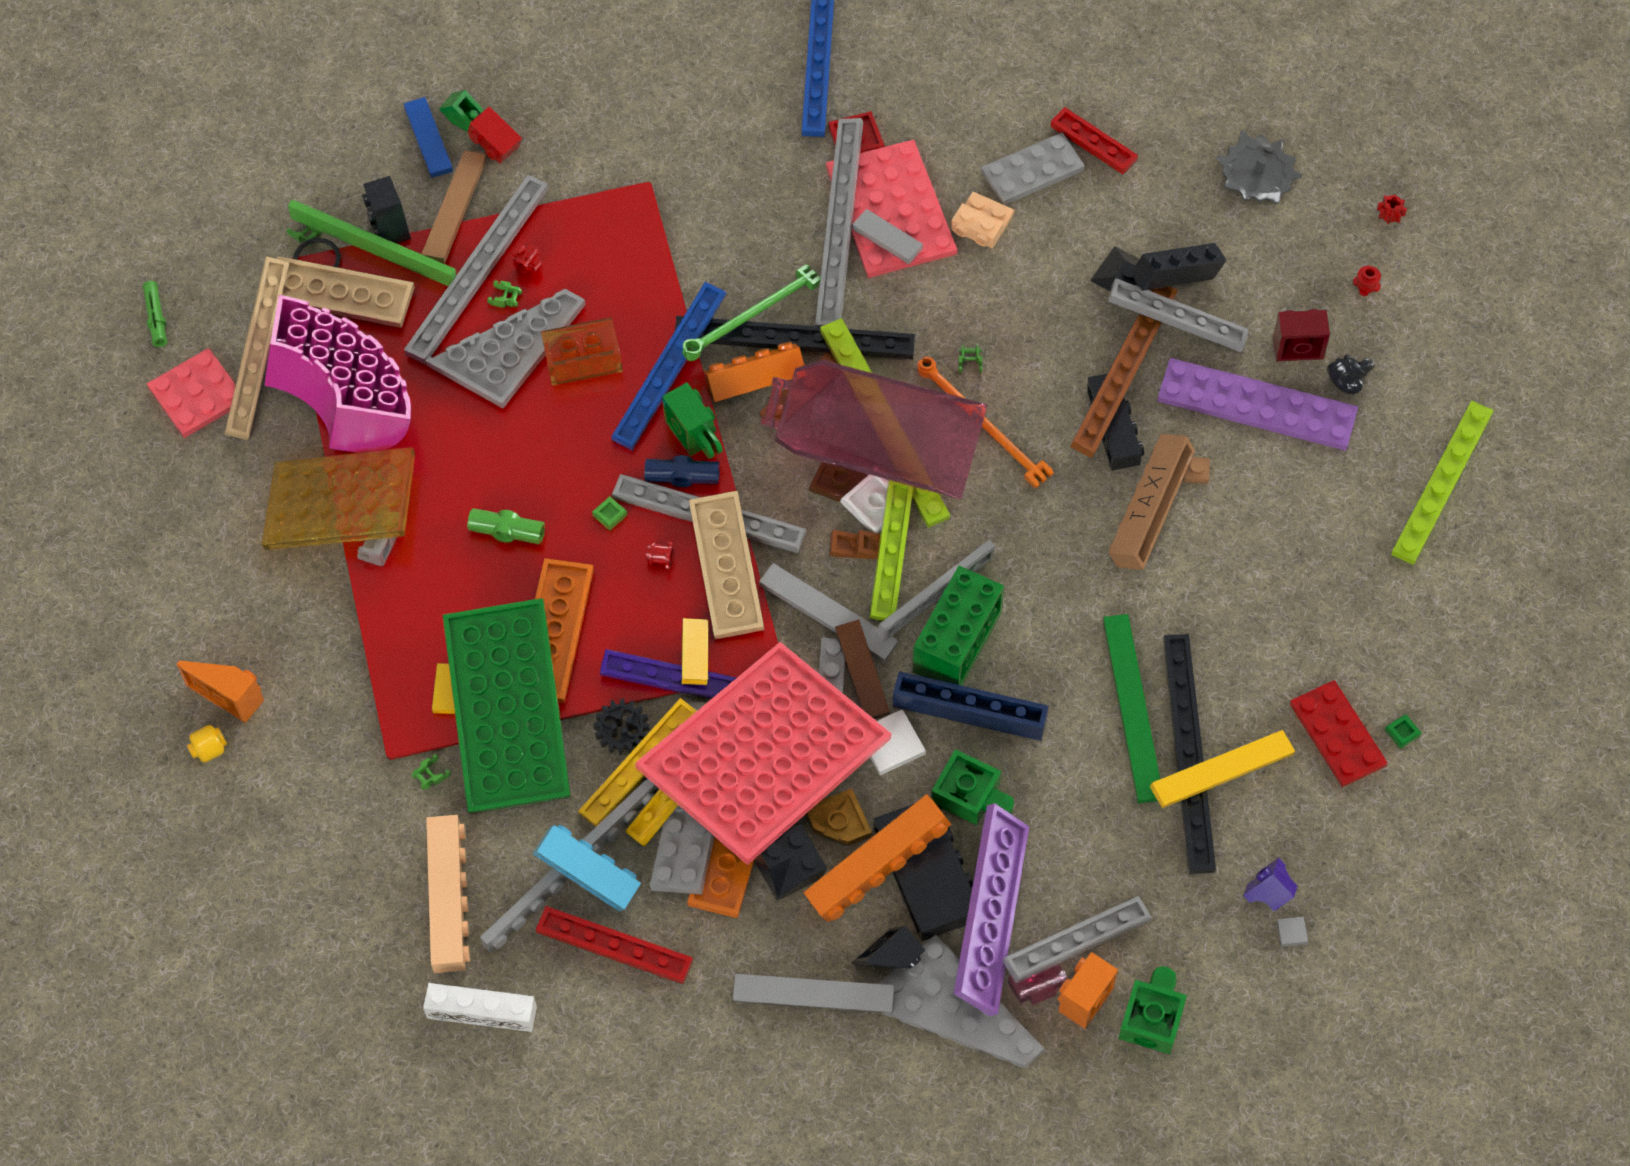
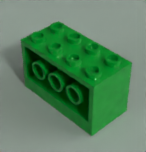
[913,566,1004,686]

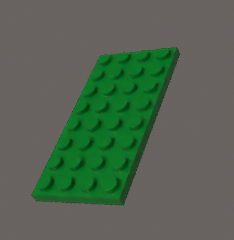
[443,598,571,814]

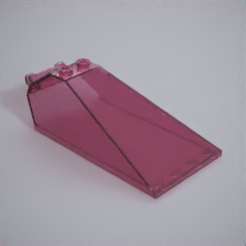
[760,359,988,500]

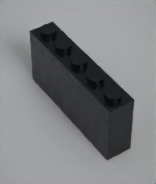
[874,798,973,942]

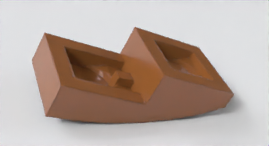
[829,530,881,559]

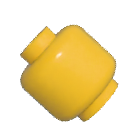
[186,725,227,763]

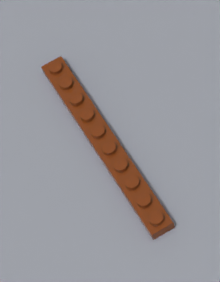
[1070,286,1178,458]

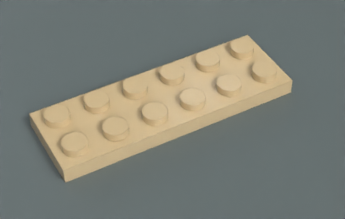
[277,256,415,328]
[689,491,764,639]

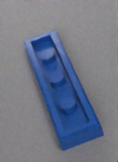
[403,97,453,178]

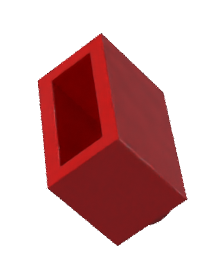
[467,106,522,164]

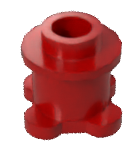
[1353,265,1381,297]
[645,541,674,570]

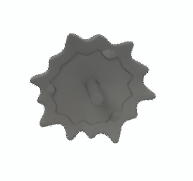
[1217,131,1303,204]

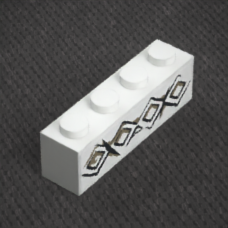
[423,983,537,1032]

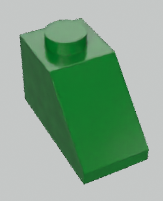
[439,90,484,132]

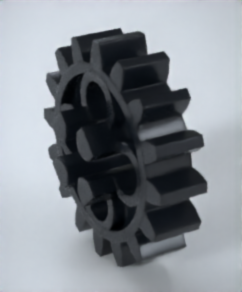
[594,699,650,755]

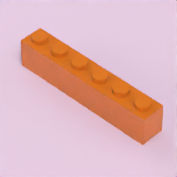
[803,794,951,923]

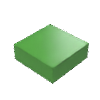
[592,496,627,531]

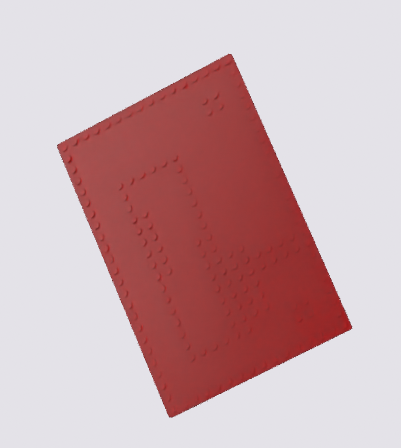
[290,182,778,760]

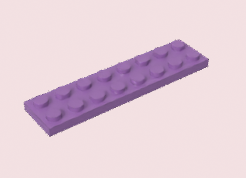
[1157,358,1358,451]
[954,803,1029,1016]

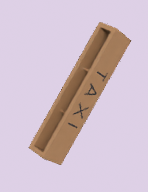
[1108,434,1195,570]

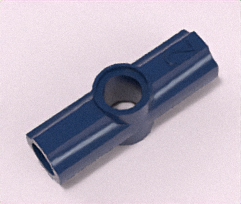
[644,455,720,488]

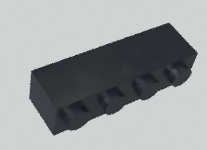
[1131,243,1227,291]
[1086,373,1144,471]

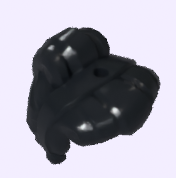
[1327,354,1374,394]

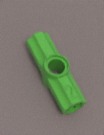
[467,508,545,544]

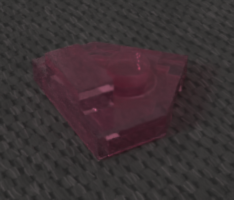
[1008,964,1068,1005]

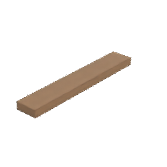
[422,150,487,264]

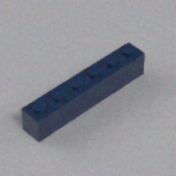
[893,671,1049,741]

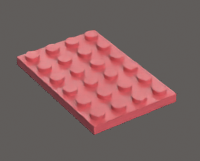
[826,140,957,278]

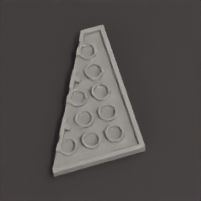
[425,289,585,408]
[878,935,1045,1069]

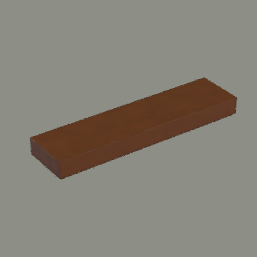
[835,619,890,719]

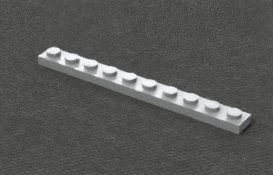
[815,118,863,327]
[404,175,549,364]
[480,778,659,953]

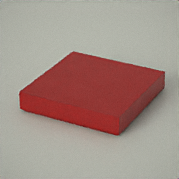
[828,111,885,153]

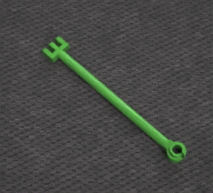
[682,264,821,361]

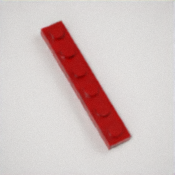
[536,906,693,984]

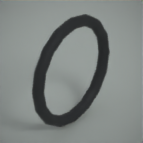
[293,238,341,268]

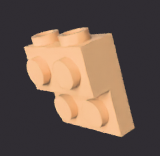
[951,192,1014,249]

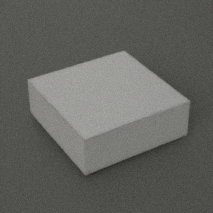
[1276,917,1308,947]

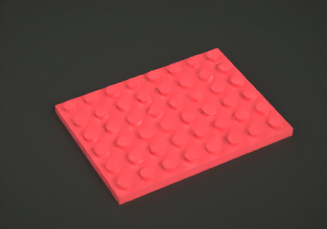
[636,642,892,865]

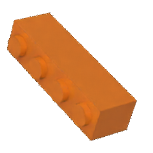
[704,342,807,402]

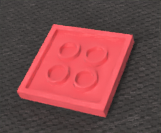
[147,348,236,438]

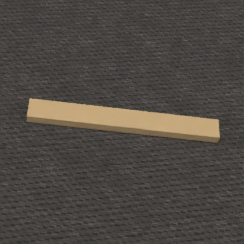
[224,256,289,440]

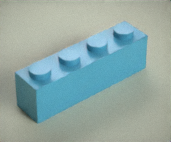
[532,825,641,912]

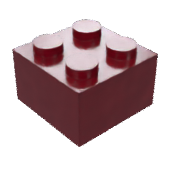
[1273,309,1330,361]

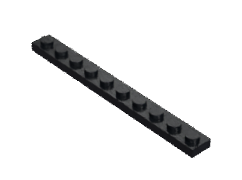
[675,316,915,359]
[1163,634,1216,874]

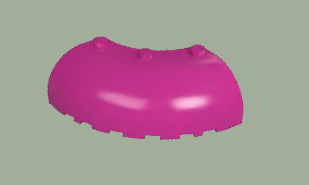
[264,295,411,453]

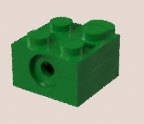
[662,383,723,459]
[931,749,1014,826]
[1118,966,1187,1055]

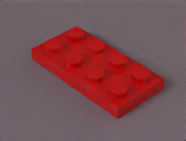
[1290,680,1388,788]

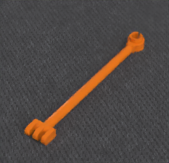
[917,357,1054,488]

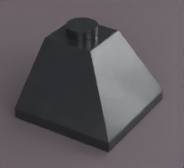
[1091,246,1139,291]
[852,926,925,969]

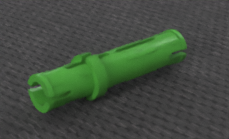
[142,281,168,347]

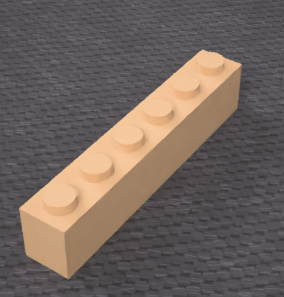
[426,815,470,973]

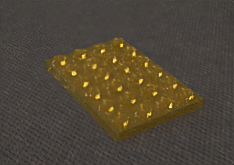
[262,447,415,550]

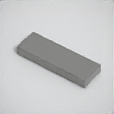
[852,209,923,264]

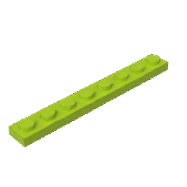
[1391,400,1494,565]

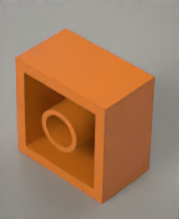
[1058,952,1118,1029]

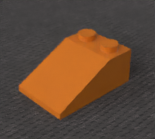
[176,660,264,723]

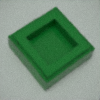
[1385,714,1422,749]

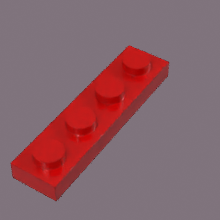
[1050,107,1138,175]

